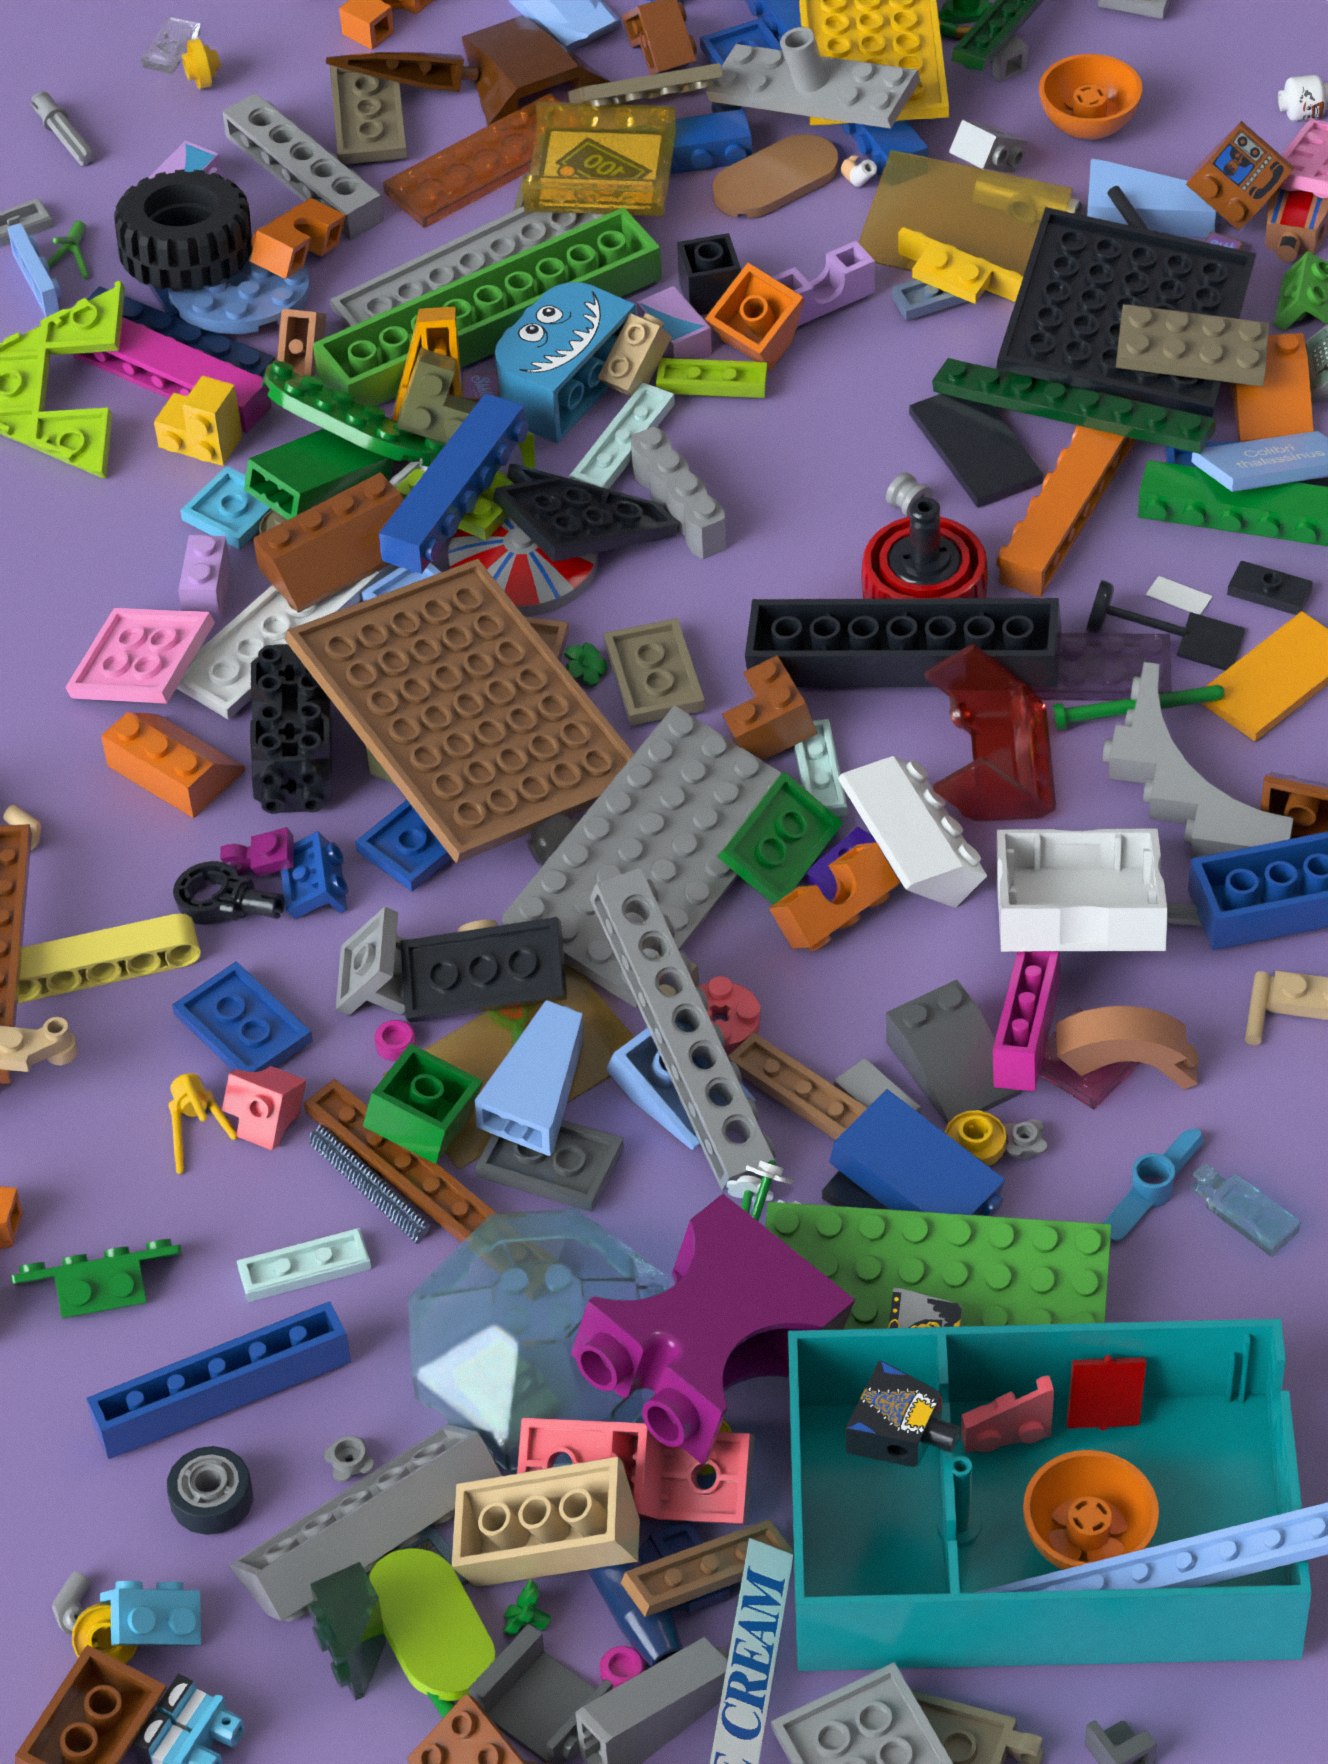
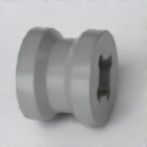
[886,472,933,517]

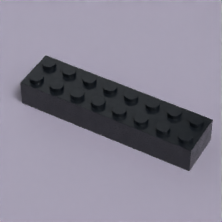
[745,598,1062,687]

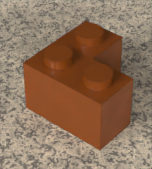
[622,0,697,75]
[722,655,818,761]

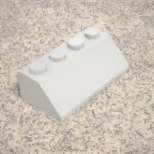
[838,756,987,908]

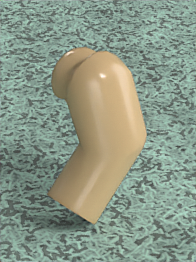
[3,805,41,851]

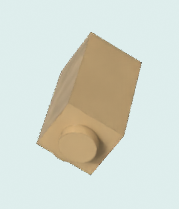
[598,313,672,397]

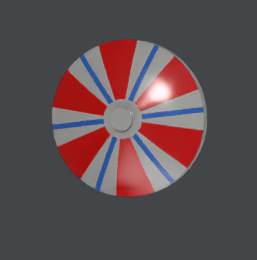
[448,515,598,616]

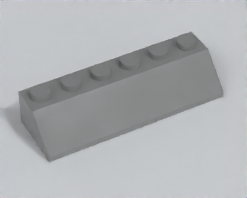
[229,1424,502,1621]

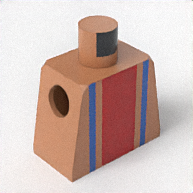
[1265,187,1328,262]

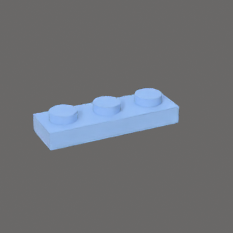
[7,223,62,317]

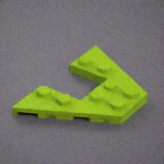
[0,281,125,479]

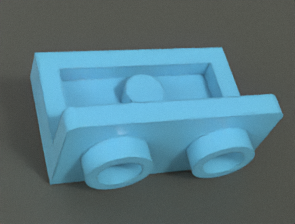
[100,1581,201,1647]

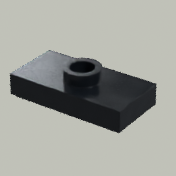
[1227,560,1313,615]

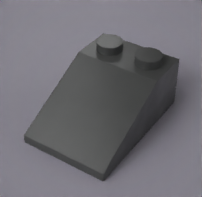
[886,979,1021,1124]

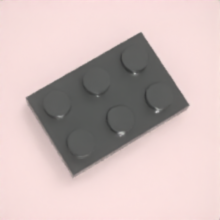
[475,1120,624,1212]

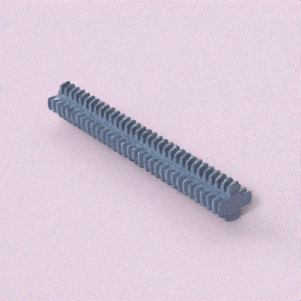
[309,1124,431,1244]

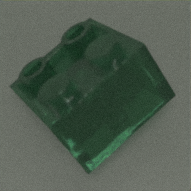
[307,1562,386,1701]

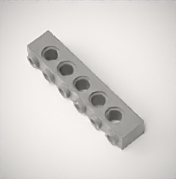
[222,93,384,240]

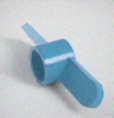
[1101,1129,1204,1242]

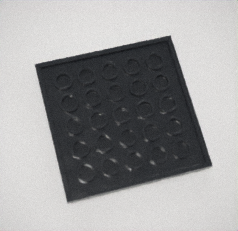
[996,207,1256,418]

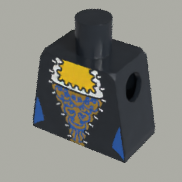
[845,1360,961,1467]

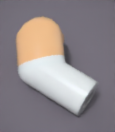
[841,155,877,187]

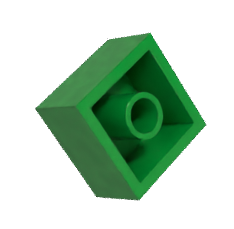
[363,1043,483,1164]

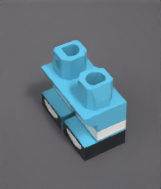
[132,1673,245,1764]

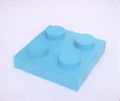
[180,466,273,550]

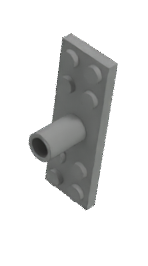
[706,27,920,129]

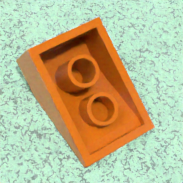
[1230,333,1314,442]

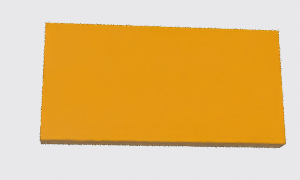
[1201,611,1328,742]

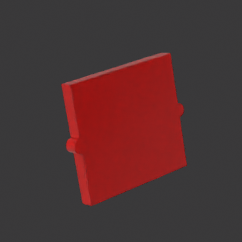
[1066,1355,1146,1431]

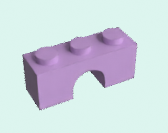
[772,240,875,327]

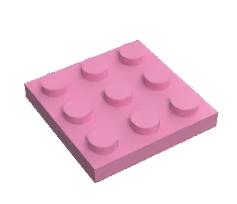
[65,608,215,704]

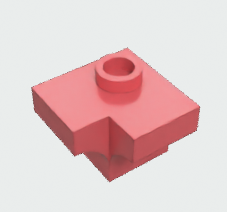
[222,1066,307,1151]

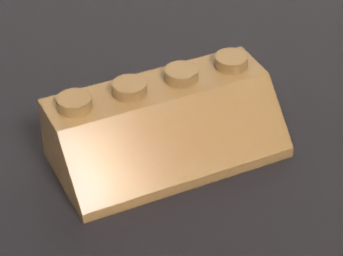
[451,1457,640,1587]

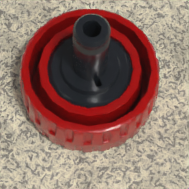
[861,497,988,599]

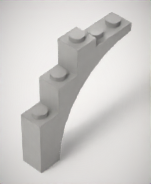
[1103,662,1293,859]

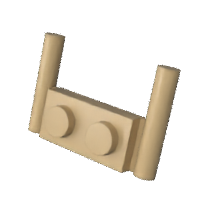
[1245,971,1328,1046]

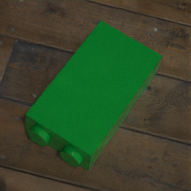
[244,428,394,520]

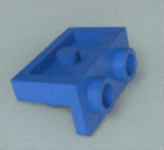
[281,831,348,919]

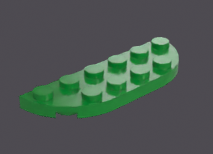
[261,360,446,467]

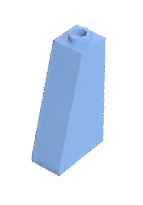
[1087,159,1223,238]
[475,1000,583,1156]

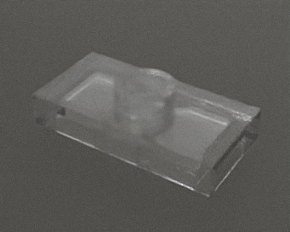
[141,16,201,74]

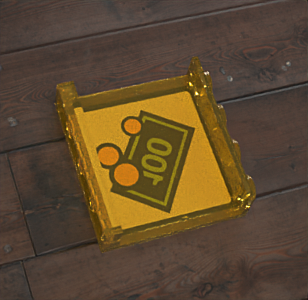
[522,102,676,216]

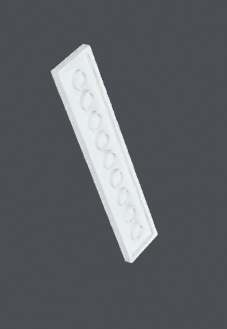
[176,459,429,720]

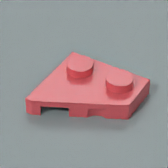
[961,1375,1054,1453]

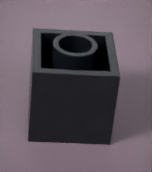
[677,233,741,315]

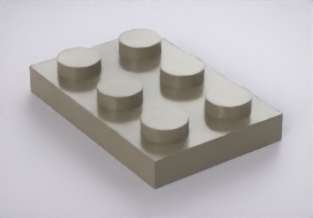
[604,618,705,726]

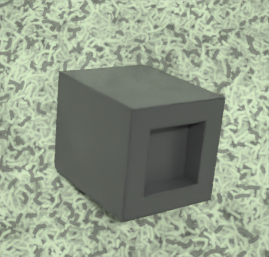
[1085,1720,1157,1764]

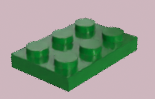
[717,771,844,905]

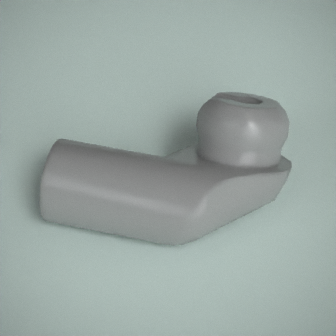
[52,1572,91,1634]

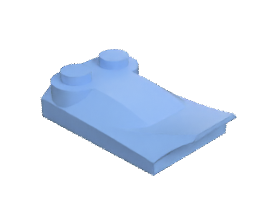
[509,0,621,51]

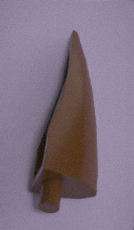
[325,52,478,92]

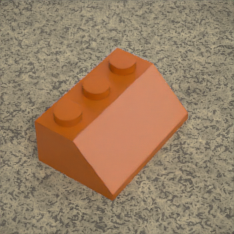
[101,712,245,818]

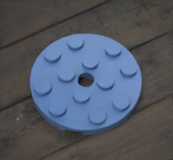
[168,249,310,334]

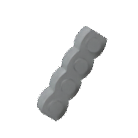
[631,426,726,559]

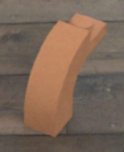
[1055,1006,1199,1090]

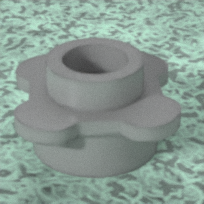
[1004,1119,1047,1160]
[324,1436,374,1483]

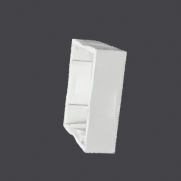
[996,829,1167,952]

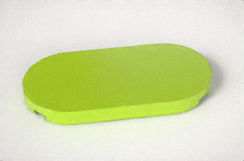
[368,1548,495,1701]

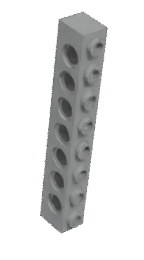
[589,867,776,1191]

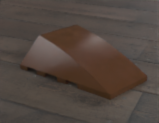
[462,15,611,131]

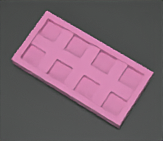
[1280,118,1328,198]

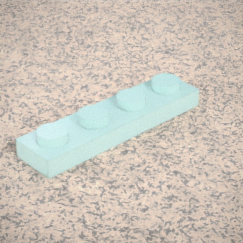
[570,382,675,489]

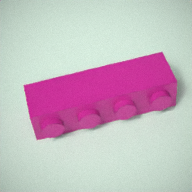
[993,951,1061,1091]

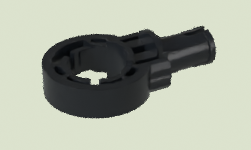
[173,861,285,925]

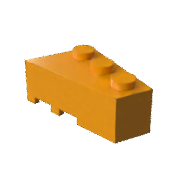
[392,306,463,421]

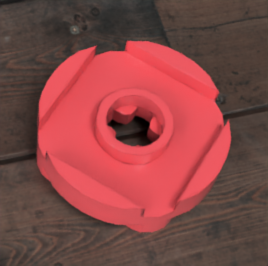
[696,976,761,1055]

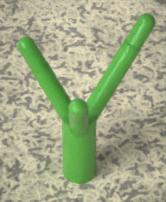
[47,221,89,280]

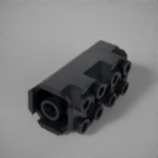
[250,644,332,814]

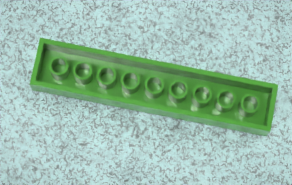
[313,207,662,406]

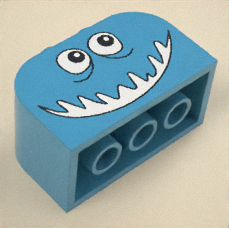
[495,282,636,444]

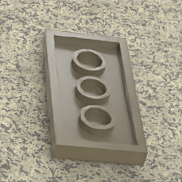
[330,65,407,165]
[1116,304,1269,386]

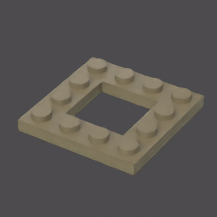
[568,63,723,111]

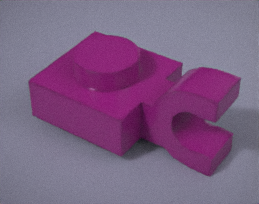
[220,827,294,877]

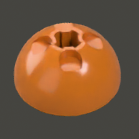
[1039,54,1143,140]
[1023,1450,1159,1570]

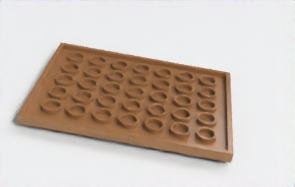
[285,559,634,863]

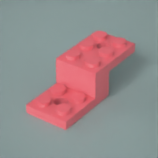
[517,1418,755,1525]

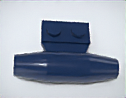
[588,1521,730,1667]

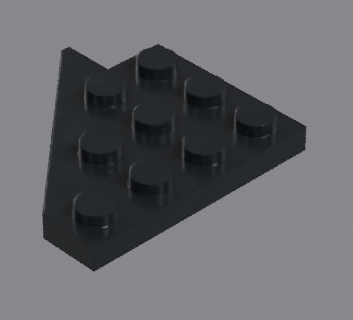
[493,464,679,562]

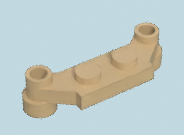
[0,1017,78,1072]

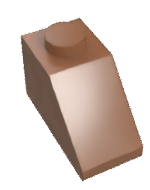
[277,309,327,376]

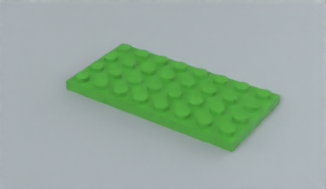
[765,1202,1112,1330]

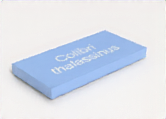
[1191,431,1328,492]

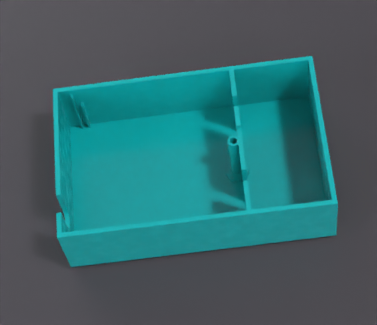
[788,1318,1311,1671]

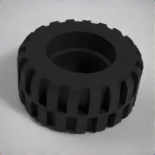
[114,169,253,292]

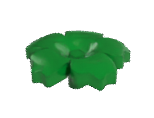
[564,642,608,688]

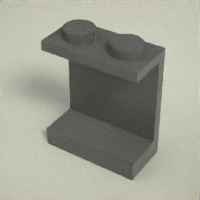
[469,1624,613,1764]

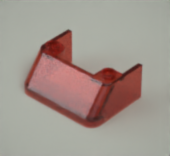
[924,643,1056,821]

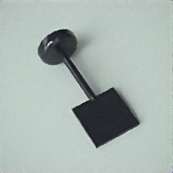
[1086,580,1245,671]

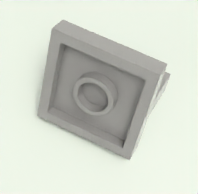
[335,906,406,1016]

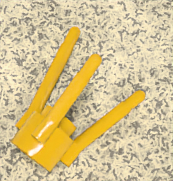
[168,1073,238,1174]

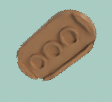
[713,134,838,218]

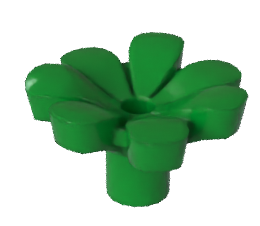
[502,1579,551,1636]

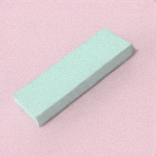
[794,719,847,817]
[237,1228,371,1302]

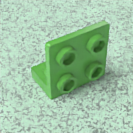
[1273,251,1328,331]

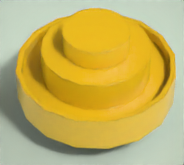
[181,38,221,90]
[945,1110,1006,1166]
[72,1602,138,1664]

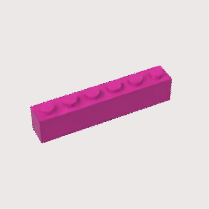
[73,317,272,433]

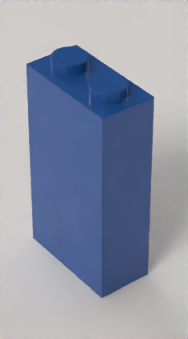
[829,1089,1005,1216]

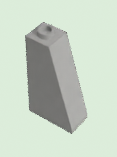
[575,1637,729,1764]

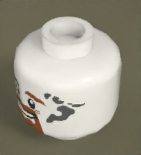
[1278,75,1328,122]

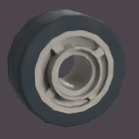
[167,1446,253,1535]

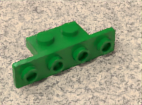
[11,1239,183,1319]

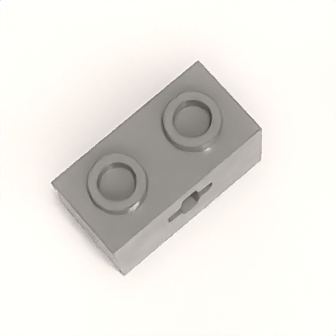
[949,120,1027,173]

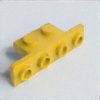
[898,227,1023,304]

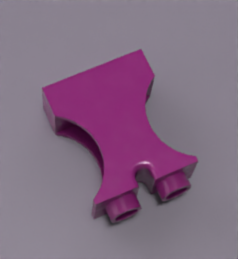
[570,1193,855,1465]

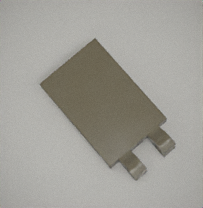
[910,1689,1045,1764]

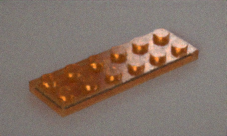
[383,93,591,228]

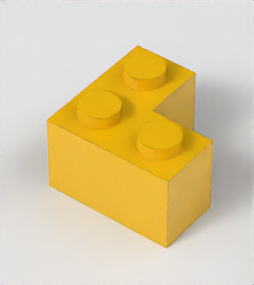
[154,376,243,466]

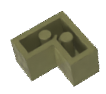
[397,347,477,444]

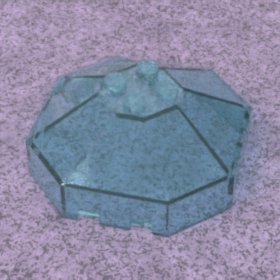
[408,1208,669,1471]

